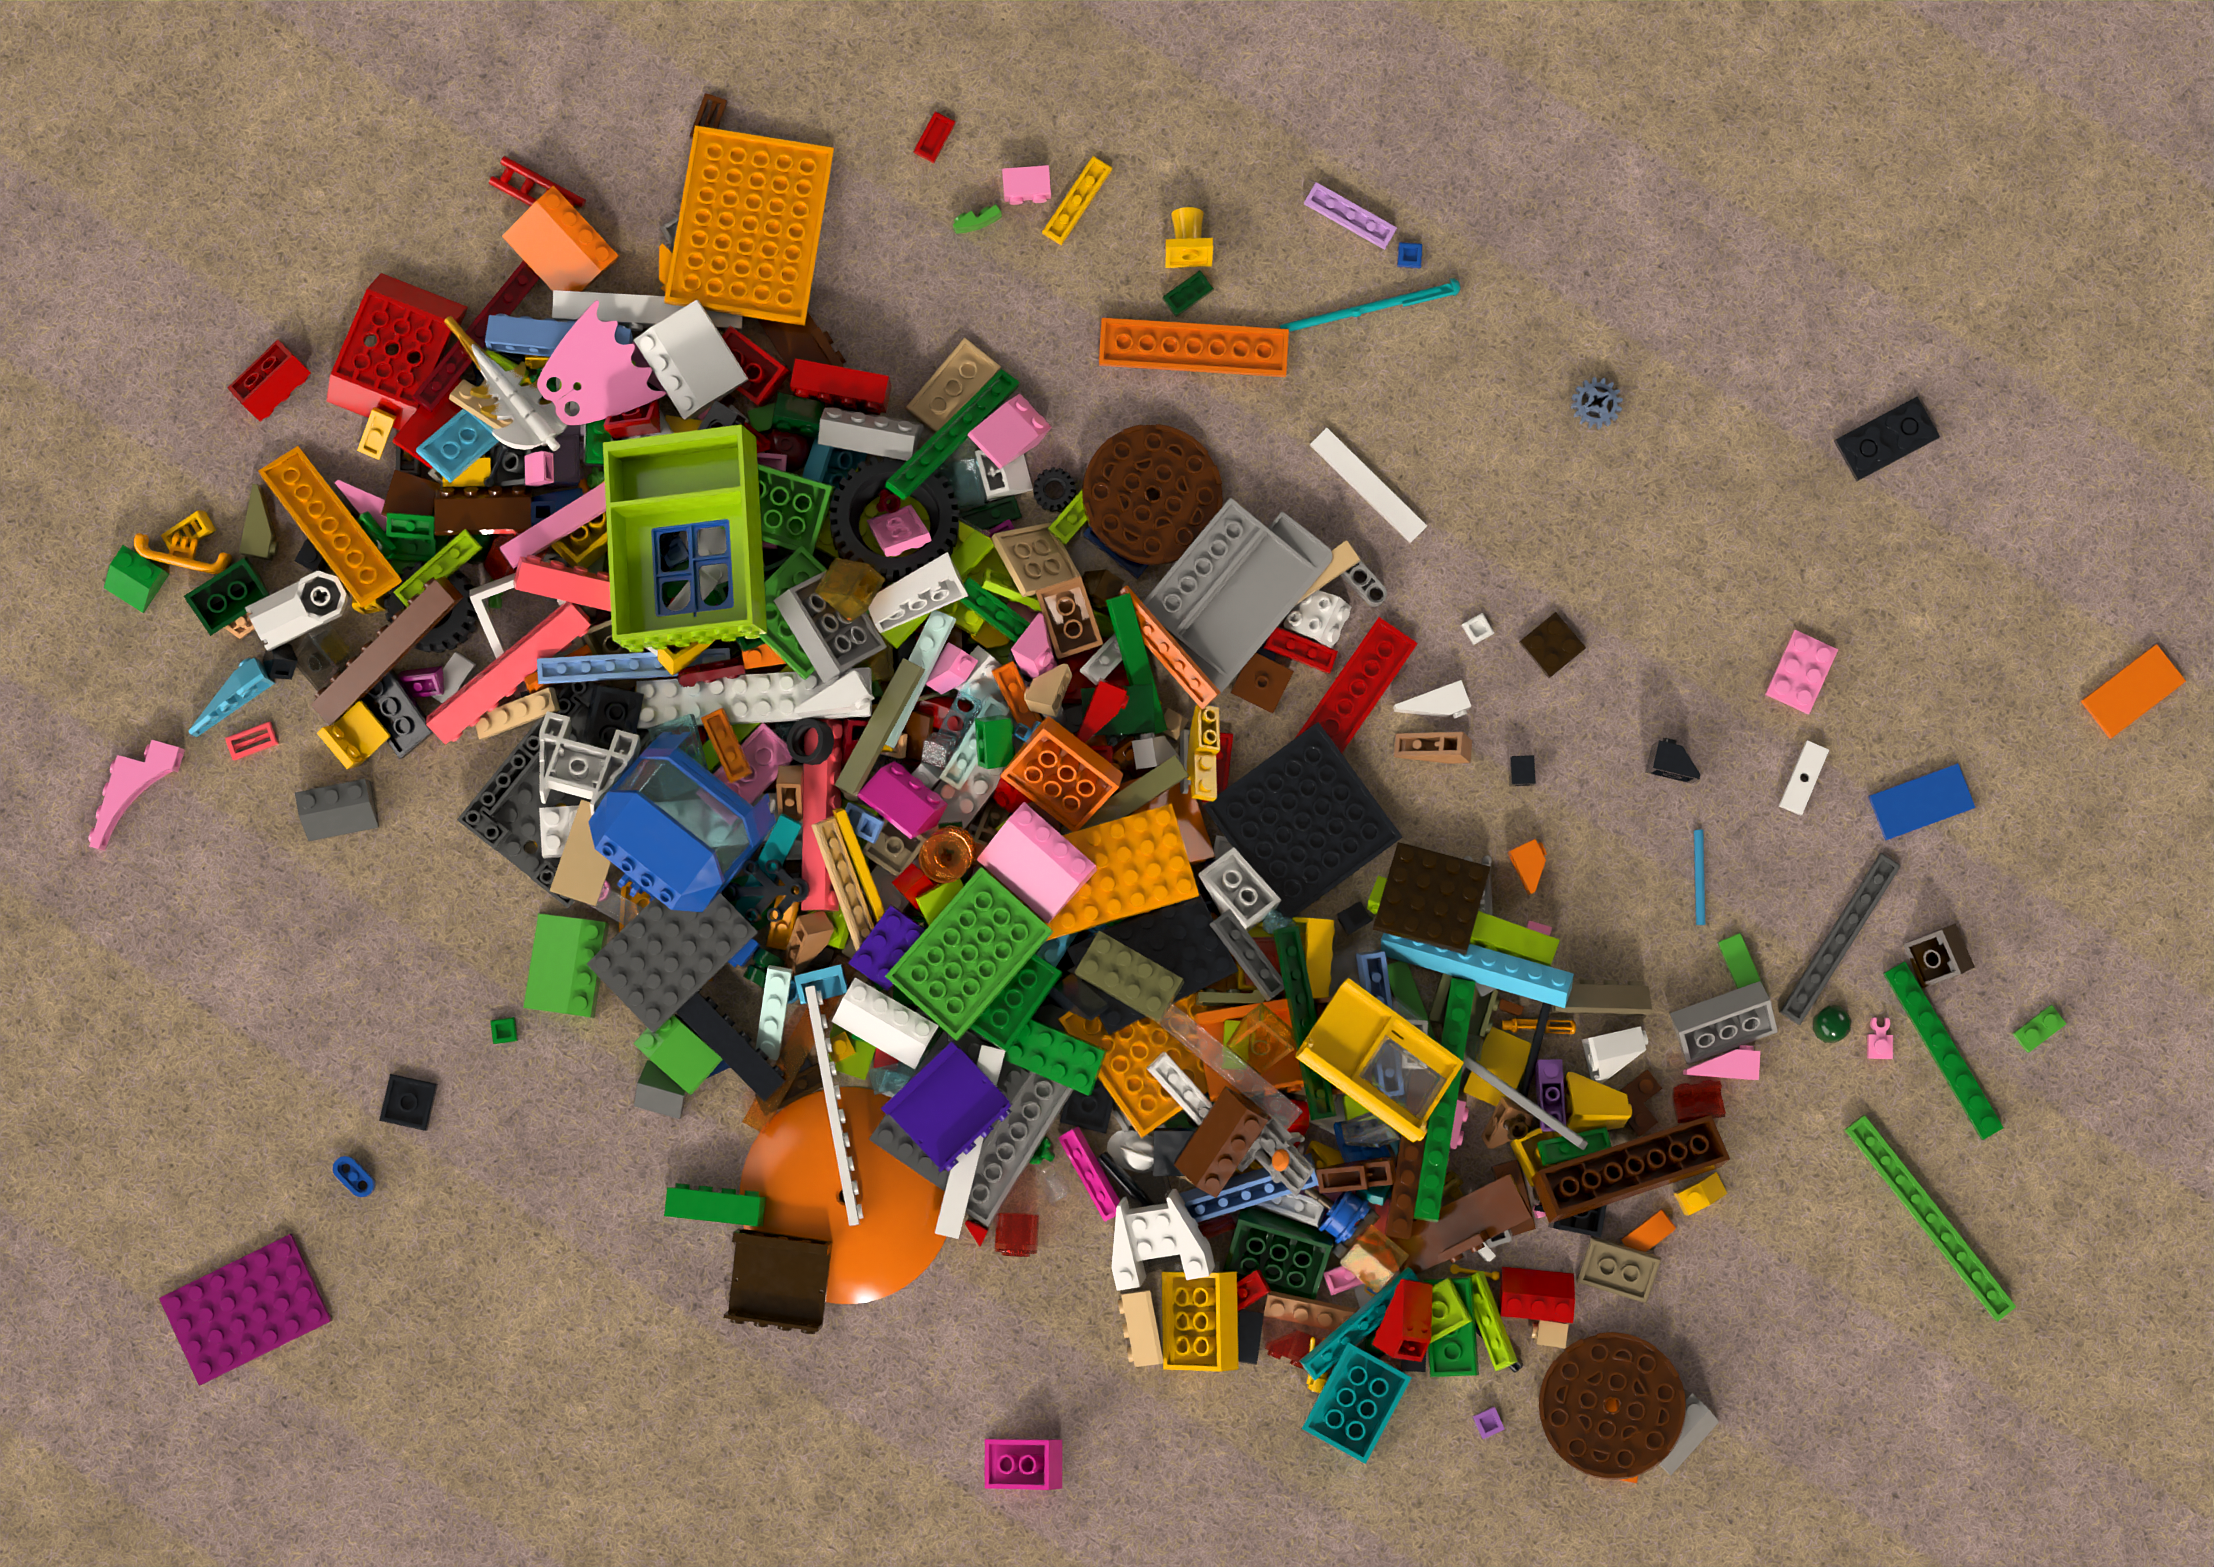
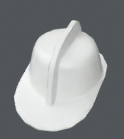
[1107,1130,1154,1174]

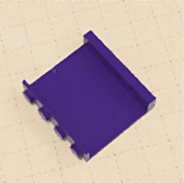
[881,1041,1013,1173]

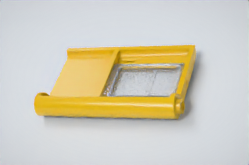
[1295,978,1464,1142]

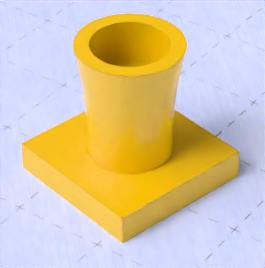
[1165,207,1213,268]

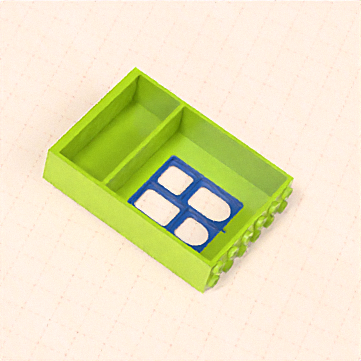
[603,424,767,652]

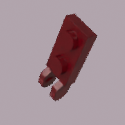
[677,657,745,688]

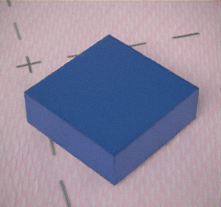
[1397,242,1422,268]

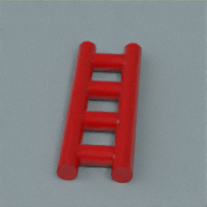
[489,156,586,208]

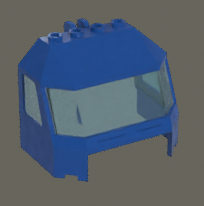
[588,732,776,912]

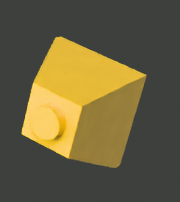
[1563,1072,1632,1133]

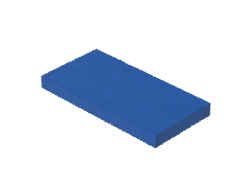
[1868,764,1976,841]

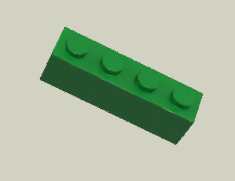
[664,1183,766,1226]

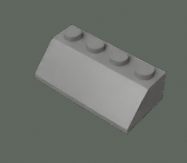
[1670,981,1778,1064]

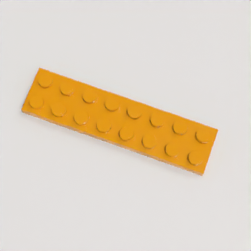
[258,446,402,608]

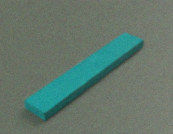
[735,813,803,926]
[1300,1267,1420,1380]

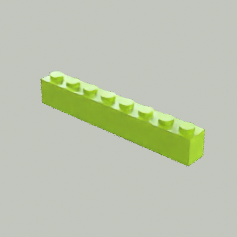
[1367,875,1560,967]

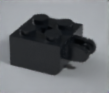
[1534,1195,1607,1238]

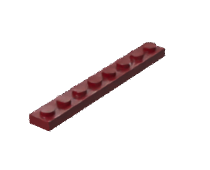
[412,260,540,413]

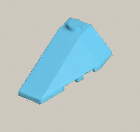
[188,657,275,737]

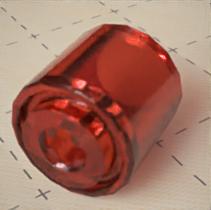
[994,1212,1039,1257]

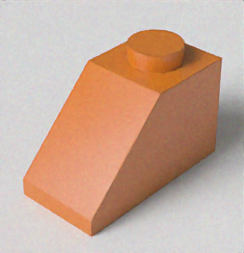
[1507,839,1547,895]

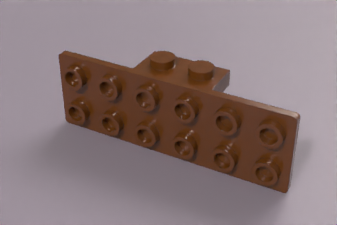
[757,311,867,413]
[1386,1174,1532,1275]

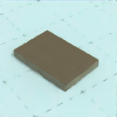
[1577,1236,1661,1304]

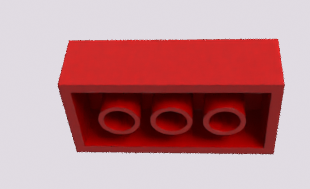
[790,359,892,415]

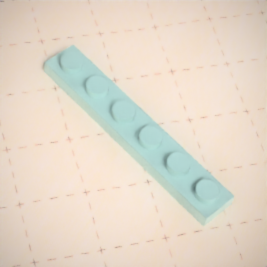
[885,610,956,748]

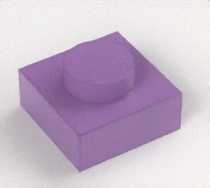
[1472,1406,1505,1439]

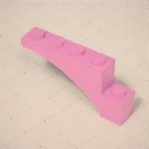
[89,740,185,851]

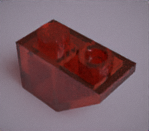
[1264,1329,1320,1369]

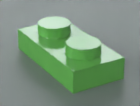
[2012,1005,2066,1053]

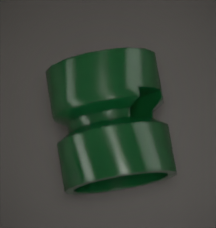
[743,947,786,988]

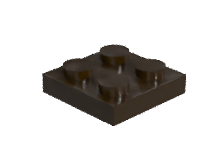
[1519,612,1586,678]

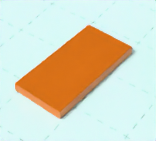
[2081,644,2186,739]

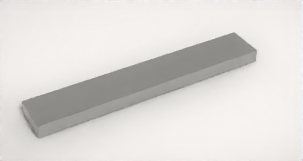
[1463,1057,1588,1150]

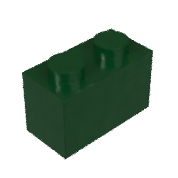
[771,392,825,438]

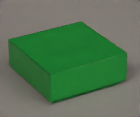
[490,1017,518,1044]

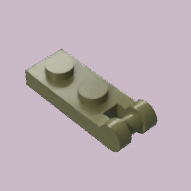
[1196,988,1265,1007]

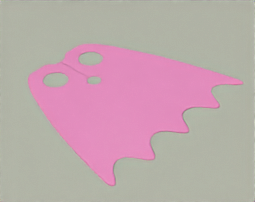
[537,300,666,425]

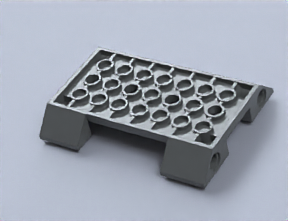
[457,681,680,909]

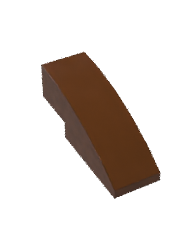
[1316,1156,1396,1193]

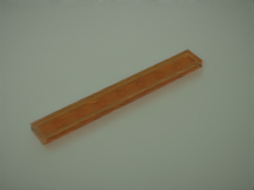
[742,954,857,1134]

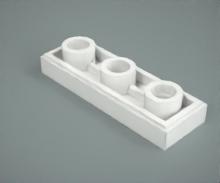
[1779,740,1829,816]

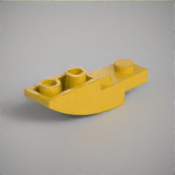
[1187,704,1220,802]

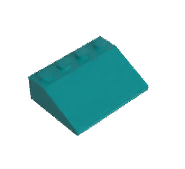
[1301,1342,1412,1464]

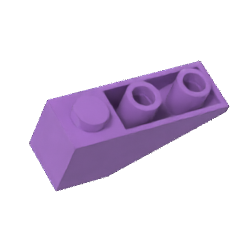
[1535,1059,1566,1132]

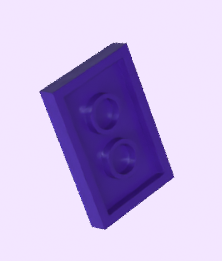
[848,904,926,991]

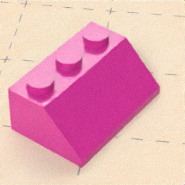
[857,761,948,839]

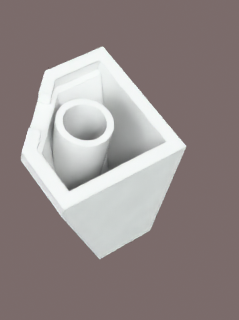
[1581,1026,1648,1084]

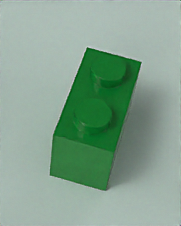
[975,715,1015,769]

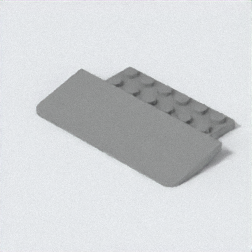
[1143,498,1332,694]

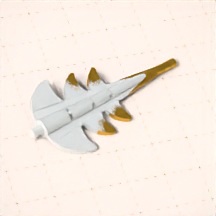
[444,316,571,451]

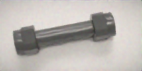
[1331,1208,1380,1259]

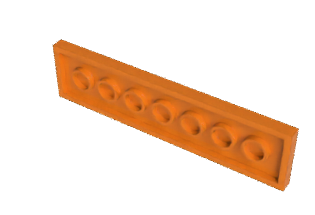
[1099,318,1289,377]

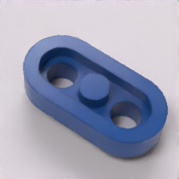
[333,1156,375,1197]

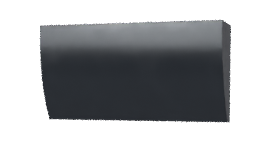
[581,682,644,750]

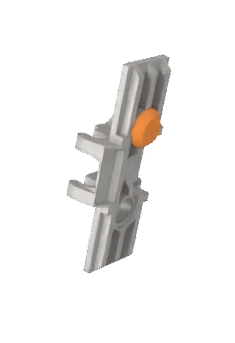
[1250,1100,1315,1196]

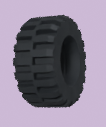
[384,560,479,653]

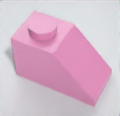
[926,642,978,694]

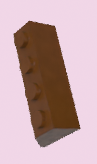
[434,486,532,535]
[1174,1086,1268,1198]

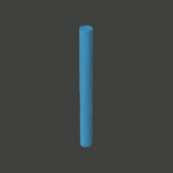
[1694,830,1706,925]

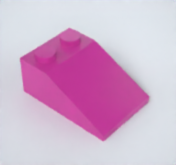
[985,1439,1062,1490]

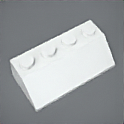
[832,978,939,1069]

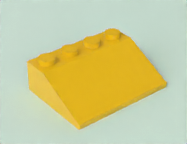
[1161,1271,1239,1372]

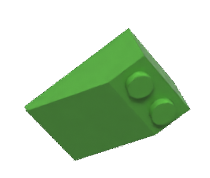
[633,1014,723,1095]

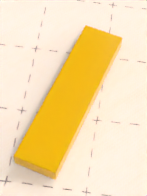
[1042,156,1113,246]

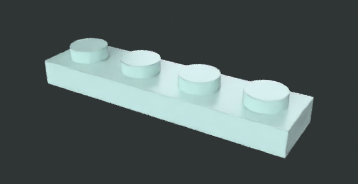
[939,697,1010,791]
[756,965,793,1060]

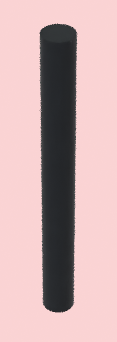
[1519,1002,1552,1097]

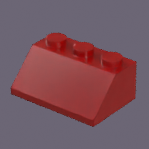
[227,339,311,422]
[1498,1267,1575,1323]

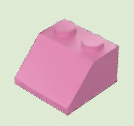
[1011,613,1057,679]

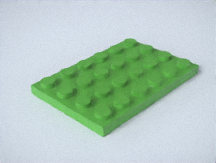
[885,867,1054,1041]

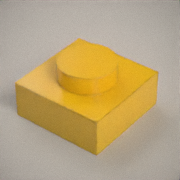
[829,1031,856,1064]

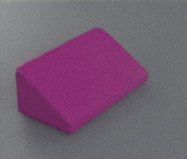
[398,666,444,698]

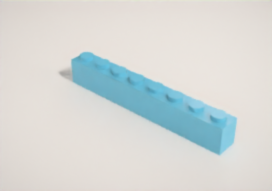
[1381,933,1574,1008]

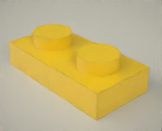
[357,407,396,460]

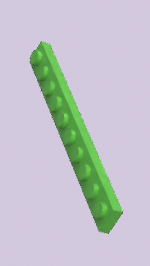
[1844,1115,2016,1322]

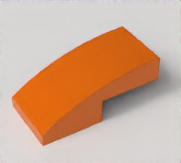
[1621,1209,1676,1252]

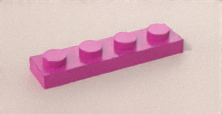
[1058,1126,1120,1222]

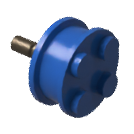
[1304,1187,1371,1243]

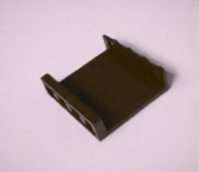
[723,1228,833,1334]

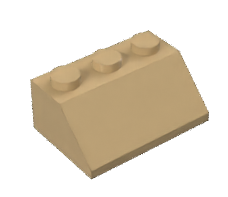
[1118,1288,1164,1367]

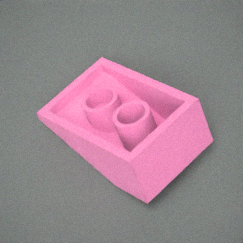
[968,394,1052,469]

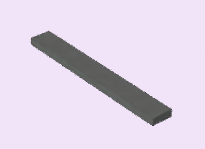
[1779,853,1901,1025]

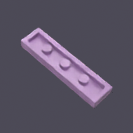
[1304,182,1397,250]

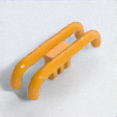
[134,533,232,574]

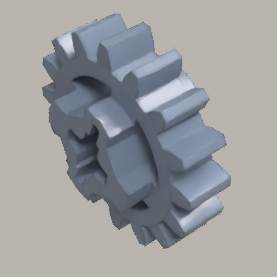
[1571,377,1623,429]

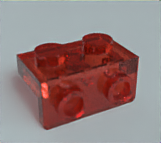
[1672,1080,1726,1123]

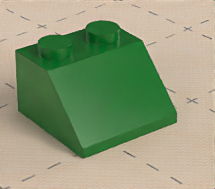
[104,545,169,613]

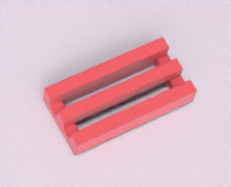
[225,721,279,761]

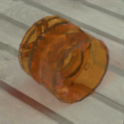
[919,825,976,884]

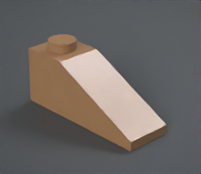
[1394,732,1472,764]
[782,911,834,978]

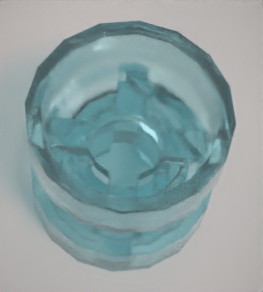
[1263,910,1296,934]

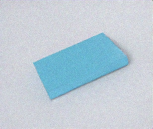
[416,409,499,483]

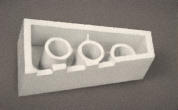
[865,552,968,633]

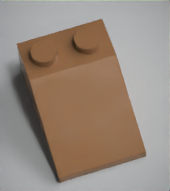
[1035,576,1104,659]

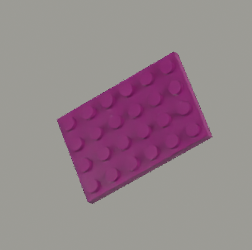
[159,1234,332,1386]

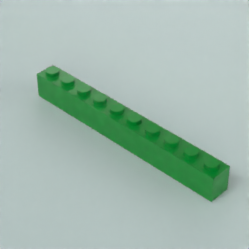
[1413,978,1476,1223]

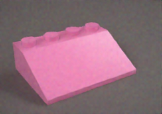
[977,802,1097,924]

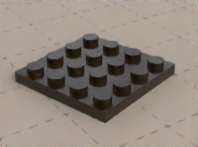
[1373,842,1491,955]

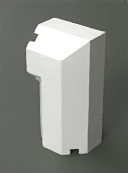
[245,571,349,651]

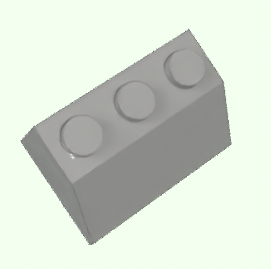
[1659,1389,1719,1476]

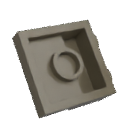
[862,818,929,877]

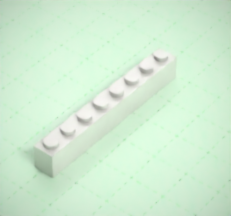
[552,290,743,334]

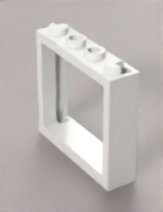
[469,560,586,659]

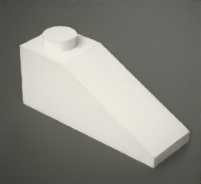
[794,670,874,718]
[1393,680,1471,719]

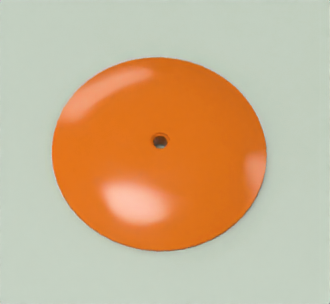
[740,1087,947,1304]

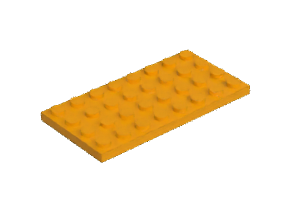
[991,803,1199,941]

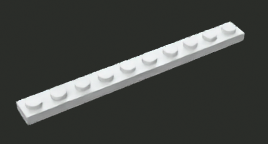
[805,986,864,1226]

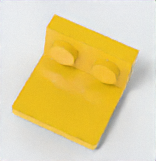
[317,701,391,769]

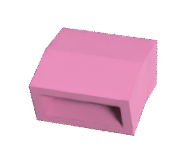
[525,451,554,486]

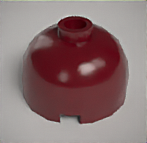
[765,429,811,472]

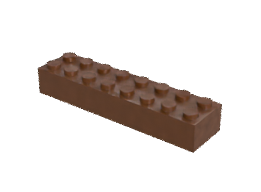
[1531,1115,1730,1223]

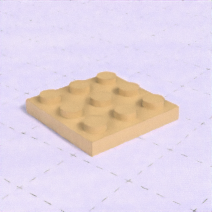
[991,522,1083,597]

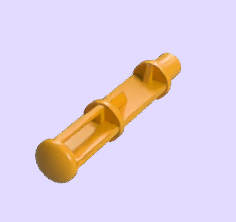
[1502,1018,1576,1034]

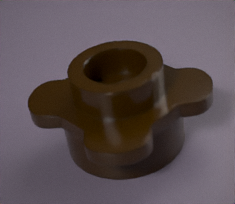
[1503,1114,1530,1140]

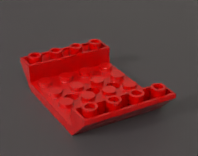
[326,273,468,431]

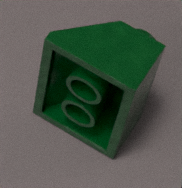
[183,556,270,636]

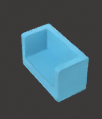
[794,964,849,1004]

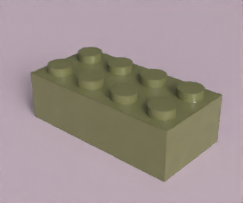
[1075,931,1184,1024]

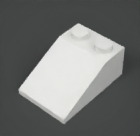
[1199,847,1281,932]

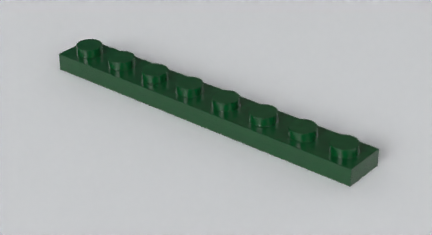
[1273,926,1337,1121]

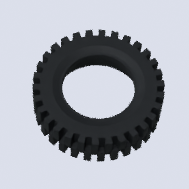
[830,456,959,587]

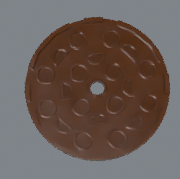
[1082,424,1223,565]
[1539,1332,1686,1480]

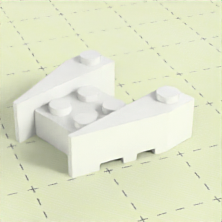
[539,711,641,815]
[1112,1189,1215,1291]

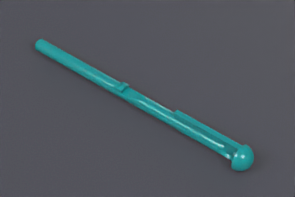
[1279,278,1461,332]

